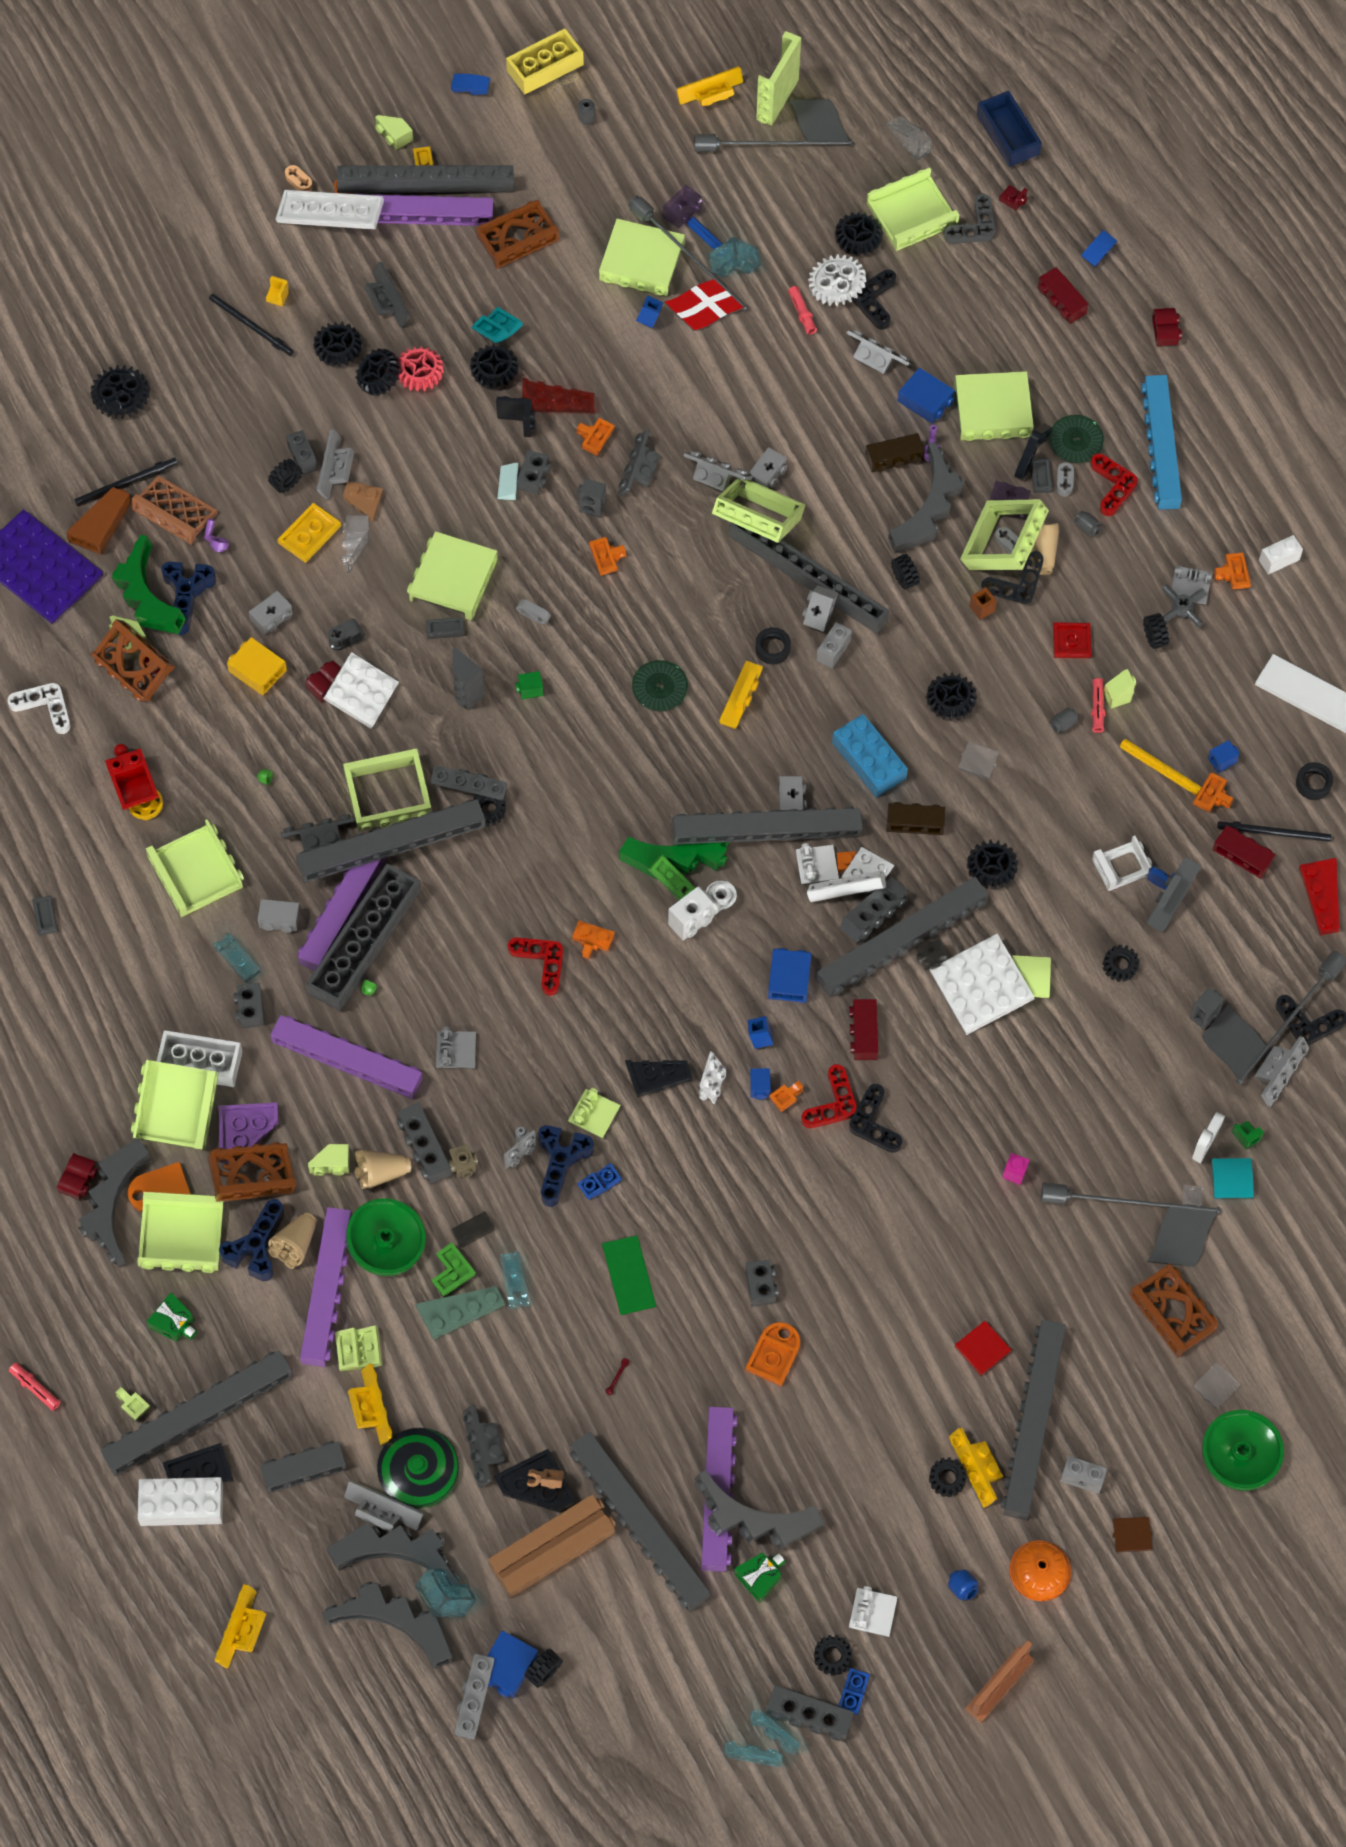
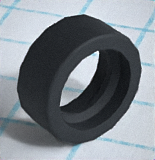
[755,627,791,665]
[1296,762,1333,800]

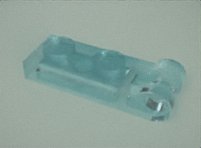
[213,933,261,983]
[500,1252,529,1309]
[750,1709,801,1755]
[724,1741,783,1768]

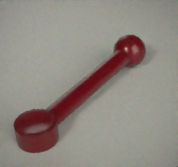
[605,1358,629,1395]

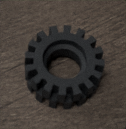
[268,459,303,493]
[891,553,920,590]
[1143,613,1169,649]
[472,795,506,826]
[1103,945,1139,982]
[929,1457,967,1497]
[814,1635,852,1676]
[525,1648,563,1688]

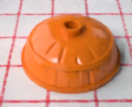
[1009,1540,1071,1601]

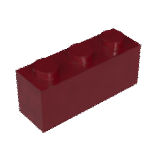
[1038,267,1089,324]
[1213,825,1276,879]
[849,999,879,1060]

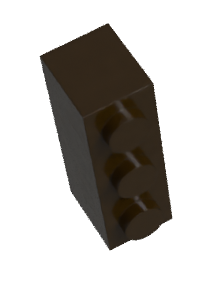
[865,433,925,473]
[886,802,945,836]

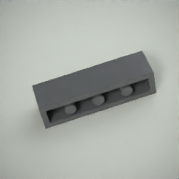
[260,1441,347,1494]

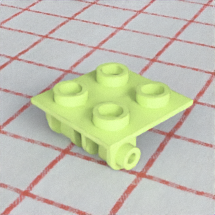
[568,1088,621,1138]

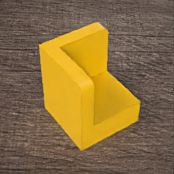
[266,276,289,307]

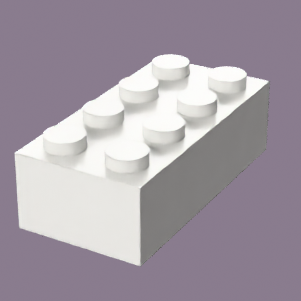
[157,1030,242,1087]
[138,1477,223,1526]

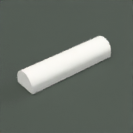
[807,870,886,902]

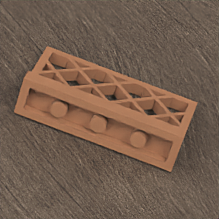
[132,475,218,545]
[965,1640,1034,1723]

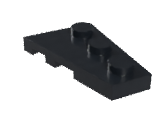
[625,1060,693,1097]
[163,1443,234,1482]

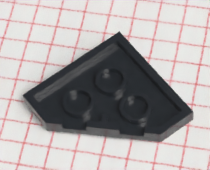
[494,1449,576,1512]

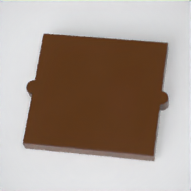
[1112,1517,1152,1552]

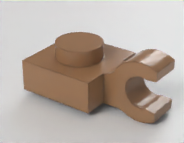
[527,1469,564,1489]

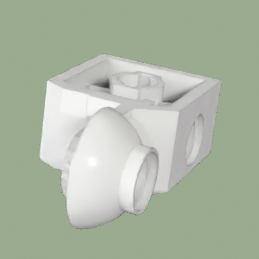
[668,881,737,941]

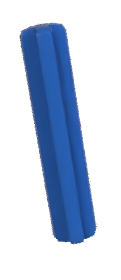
[687,217,728,256]

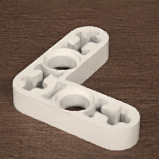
[7,683,70,734]
[1192,1112,1225,1164]

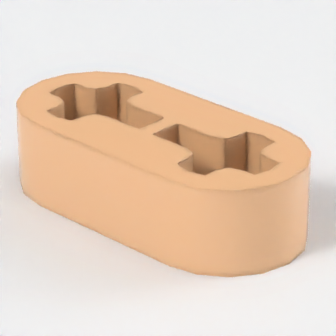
[285,165,313,191]

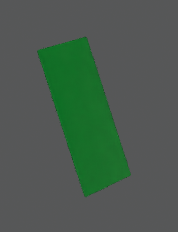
[602,1235,656,1315]

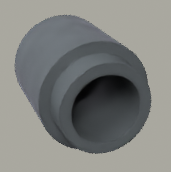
[578,99,595,124]
[1074,511,1102,537]
[1049,707,1078,733]

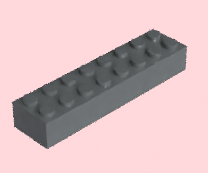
[306,864,421,1012]

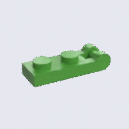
[648,855,695,901]

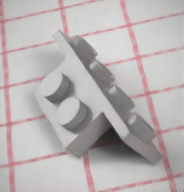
[846,329,912,374]
[317,429,355,500]
[683,450,753,491]
[1255,1036,1309,1107]
[344,1480,424,1531]
[455,1654,494,1740]

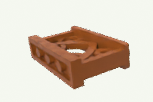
[476,199,559,269]
[91,619,176,702]
[207,1142,297,1202]
[1129,1263,1218,1358]

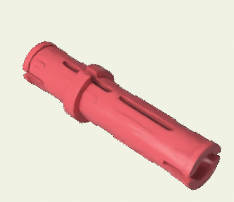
[788,286,817,335]
[1091,678,1106,733]
[8,1362,61,1411]

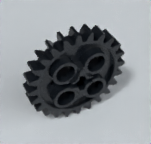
[90,365,150,419]

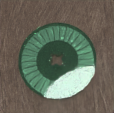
[1049,415,1104,463]
[632,660,688,711]

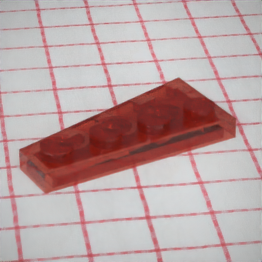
[522,378,594,413]

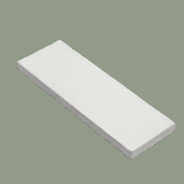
[276,190,384,229]
[1255,654,1346,733]

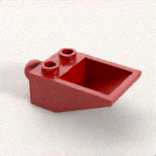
[105,744,159,810]

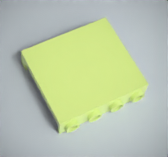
[756,31,801,126]
[867,168,960,251]
[599,219,685,296]
[954,372,1034,441]
[407,531,498,620]
[146,819,244,917]
[131,1060,219,1150]
[138,1192,224,1273]

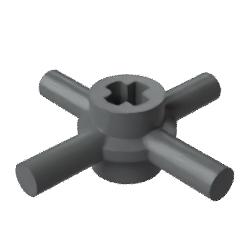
[1162,584,1206,628]

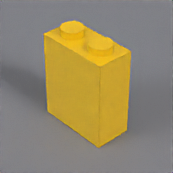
[227,637,287,696]

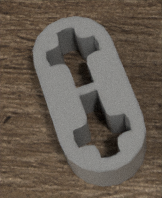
[1056,462,1074,497]
[995,527,1019,554]
[516,599,551,625]

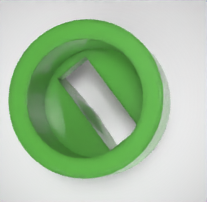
[257,769,273,785]
[361,980,378,996]

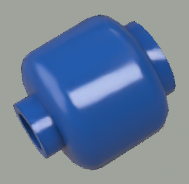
[948,1569,979,1600]

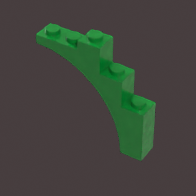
[111,534,186,634]
[619,812,733,880]

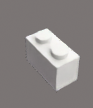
[1259,535,1303,575]

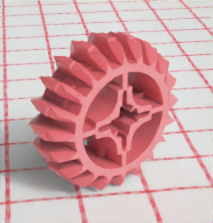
[398,345,444,392]

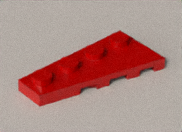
[1299,858,1340,936]

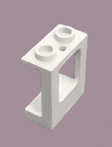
[1092,836,1152,891]

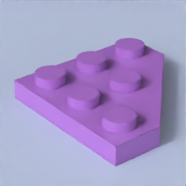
[219,1102,279,1163]

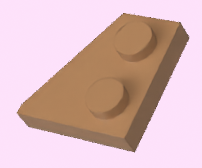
[343,481,383,522]

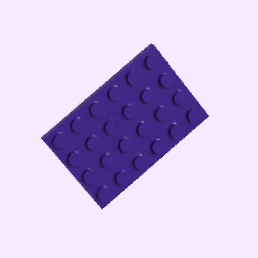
[0,509,103,624]

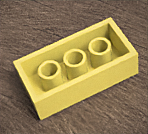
[506,29,584,95]

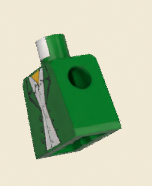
[146,1292,198,1342]
[734,1553,785,1604]

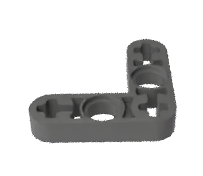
[944,194,995,244]

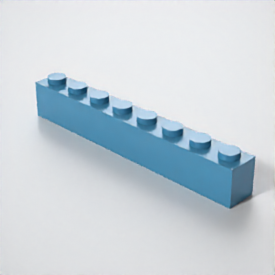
[1141,375,1182,510]

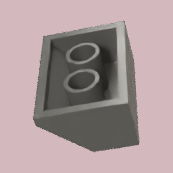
[452,647,484,710]

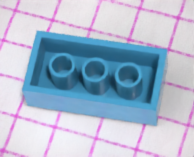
[832,714,908,798]

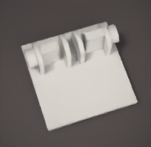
[796,843,839,884]
[842,847,894,894]
[699,1051,726,1104]
[849,1586,897,1637]

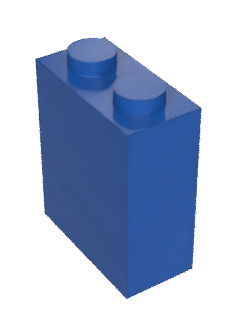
[897,367,955,424]
[768,948,811,1003]
[487,1630,539,1698]

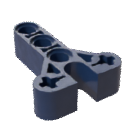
[161,562,216,635]
[538,1125,594,1207]
[219,1199,284,1281]

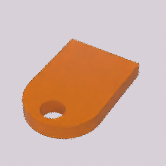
[128,1162,191,1212]
[745,1322,800,1387]

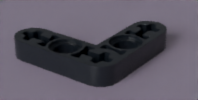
[852,269,896,330]
[1014,423,1052,481]
[981,551,1044,604]
[1275,995,1346,1045]
[849,1084,902,1153]

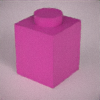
[1003,1153,1030,1185]

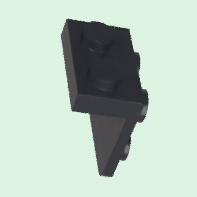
[496,396,536,437]

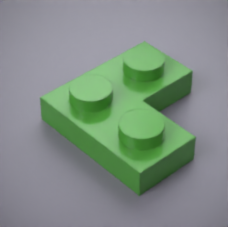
[432,1243,476,1298]

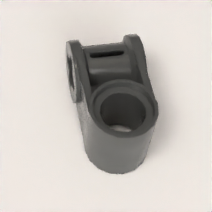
[328,619,365,650]

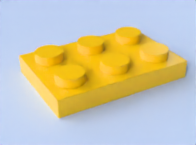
[277,503,341,563]

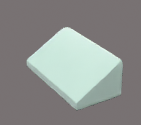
[498,463,519,500]

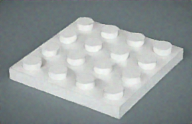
[930,934,1034,1035]

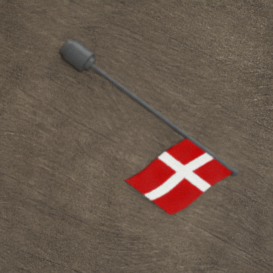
[628,195,749,331]

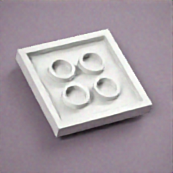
[323,652,399,729]

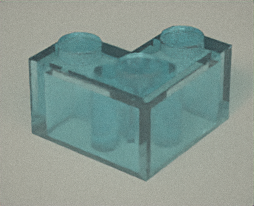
[708,237,761,277]
[415,1569,477,1617]

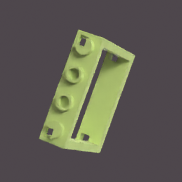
[712,478,805,543]
[960,499,1049,570]
[343,749,432,832]

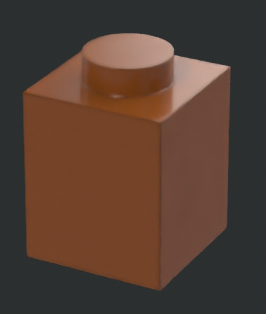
[969,587,997,620]

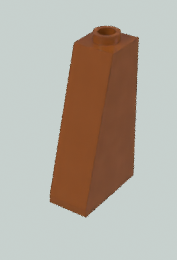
[66,487,131,555]

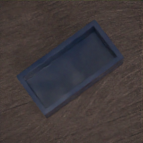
[976,90,1042,167]

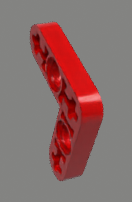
[1090,454,1137,516]
[508,937,563,996]
[801,1064,857,1128]

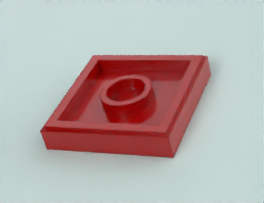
[1053,622,1092,659]
[954,1321,1011,1376]

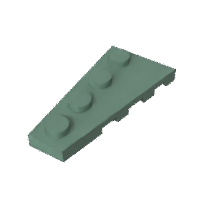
[415,1286,505,1340]

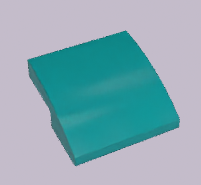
[471,307,523,343]
[1211,1158,1254,1198]

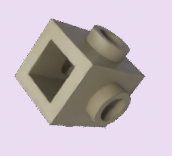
[448,1144,478,1178]

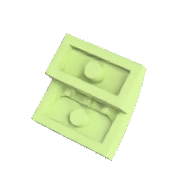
[1012,955,1051,998]
[335,1325,383,1371]

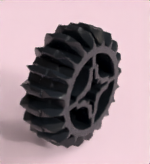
[835,211,883,257]
[313,321,362,367]
[470,343,519,390]
[355,348,402,396]
[926,672,977,721]
[967,839,1018,890]

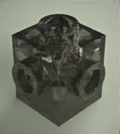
[916,939,947,970]

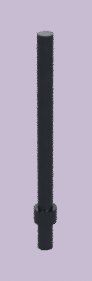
[209,294,294,356]
[74,457,178,506]
[1217,821,1332,841]

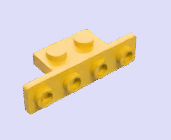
[676,66,743,106]
[719,661,763,729]
[348,1363,392,1445]
[949,1427,1003,1508]
[215,1584,266,1668]

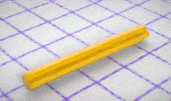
[1120,739,1202,795]

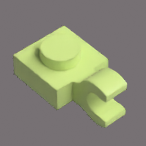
[115,1387,150,1422]

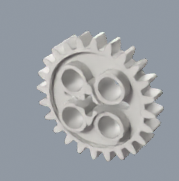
[808,254,866,306]

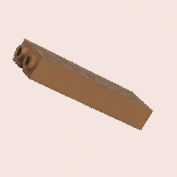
[488,1494,616,1599]

